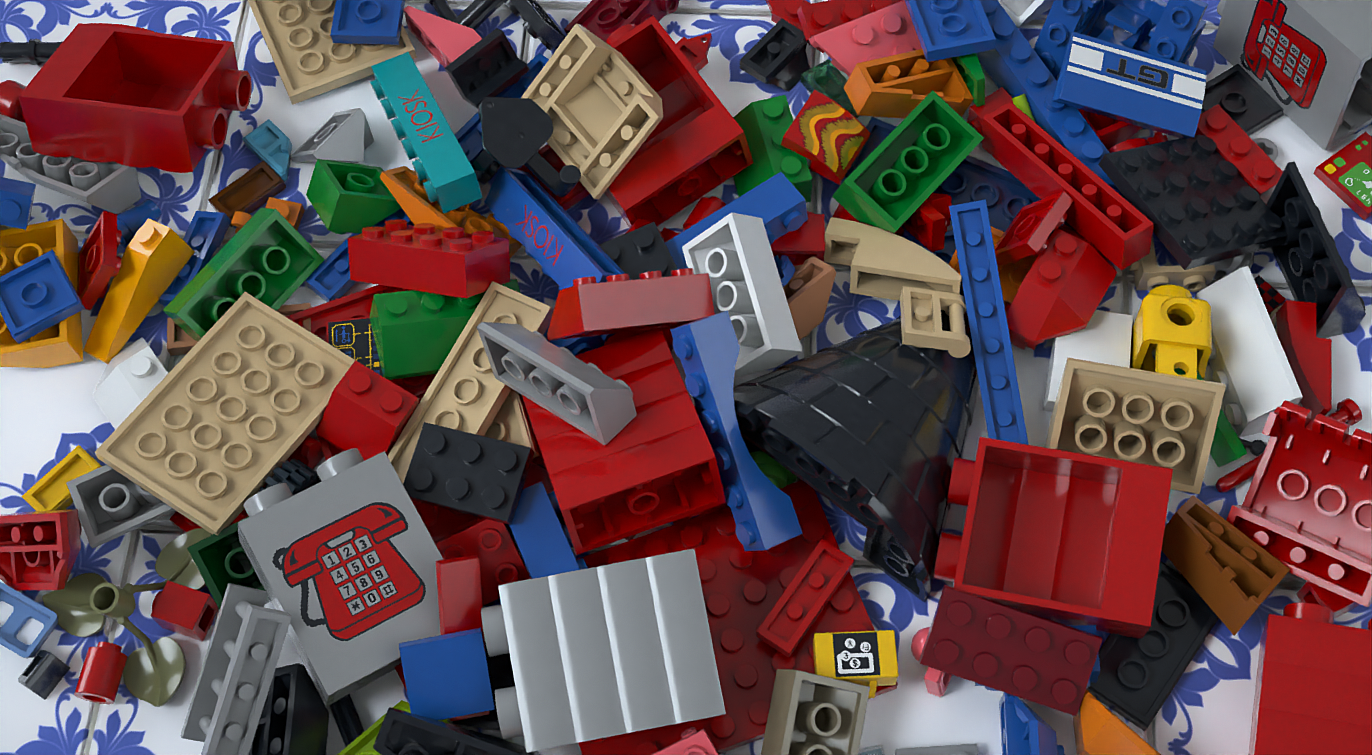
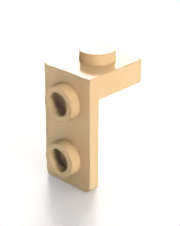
[1128,235,1216,292]

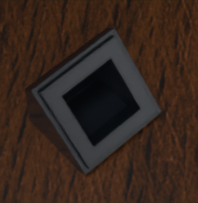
[17,650,70,700]

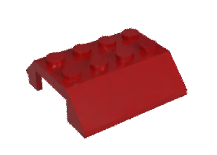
[1226,400,1372,607]

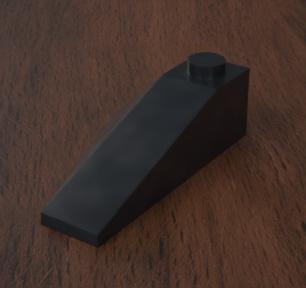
[373,707,540,755]

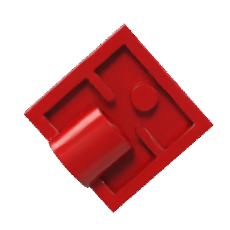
[434,518,531,606]

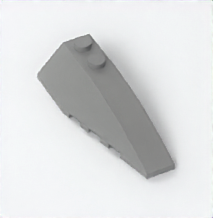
[0,114,142,215]

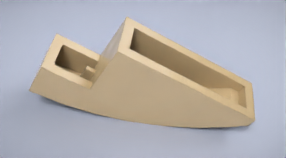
[824,217,962,301]

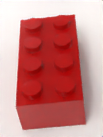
[347,219,511,298]

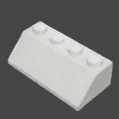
[682,212,802,378]
[1194,266,1303,438]

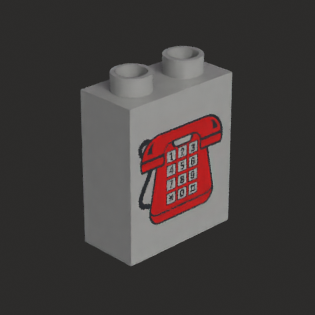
[1213,0,1372,151]
[238,448,444,706]

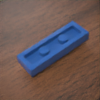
[158,211,232,307]

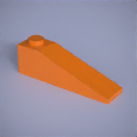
[380,166,522,258]

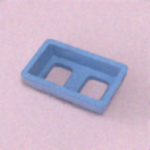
[0,582,58,659]

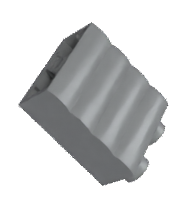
[481,549,726,753]

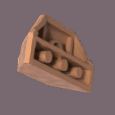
[783,256,836,340]

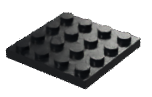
[1098,134,1288,270]

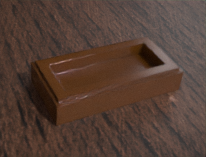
[208,160,286,227]

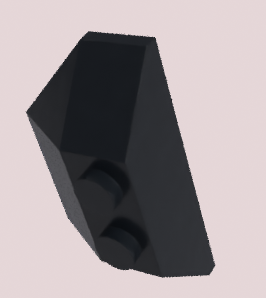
[249,663,330,755]

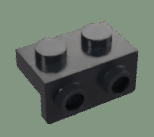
[445,28,529,109]

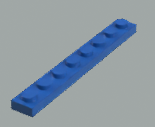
[949,199,1029,445]

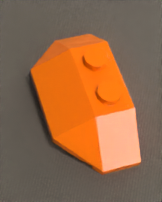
[1072,689,1161,755]

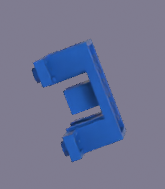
[1033,0,1208,130]

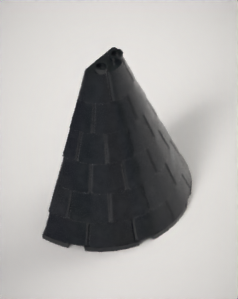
[694,310,979,602]

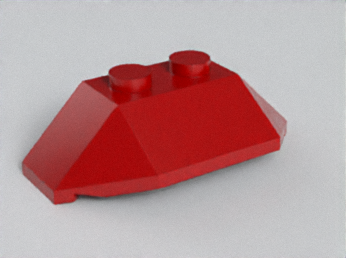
[1006,224,1118,346]
[0,509,82,591]

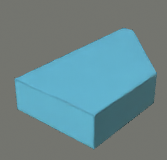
[243,119,292,182]

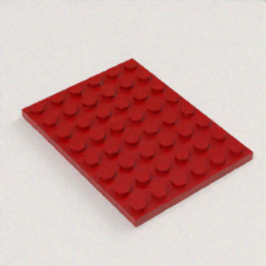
[576,480,898,755]

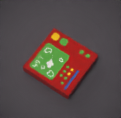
[1313,131,1372,220]

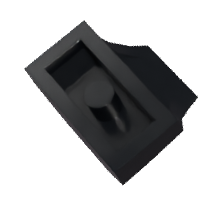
[740,18,811,92]

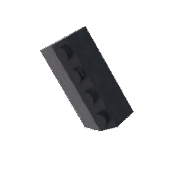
[1266,161,1366,338]

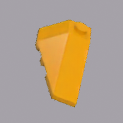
[83,218,195,364]

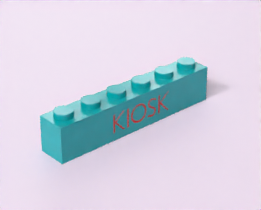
[370,52,483,213]

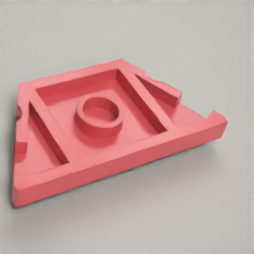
[809,0,922,77]

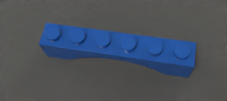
[670,311,803,551]

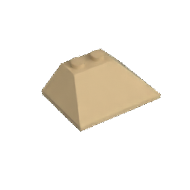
[521,23,663,200]

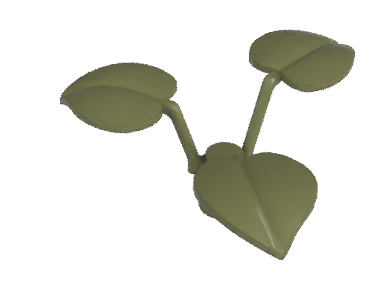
[42,528,212,707]

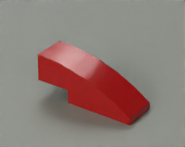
[1276,300,1332,421]

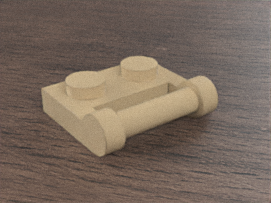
[900,286,971,358]

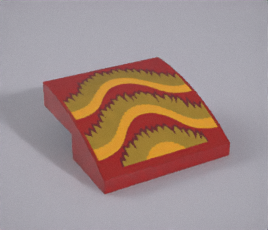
[781,89,871,185]

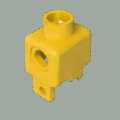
[1130,285,1212,379]

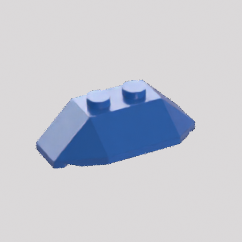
[999,692,1065,755]

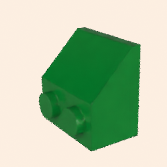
[306,159,401,235]

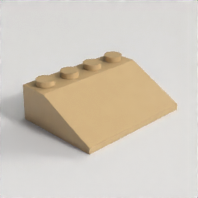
[1045,357,1226,494]

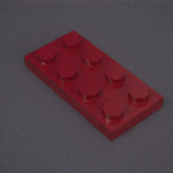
[919,585,1103,716]

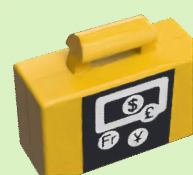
[813,630,899,698]

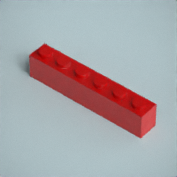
[982,102,1154,271]

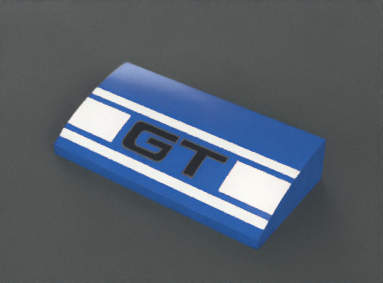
[1052,32,1207,139]

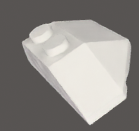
[92,337,168,430]

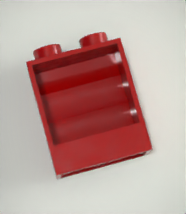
[604,15,754,228]
[19,23,252,173]
[522,327,726,555]
[934,437,1173,639]
[1248,603,1372,755]

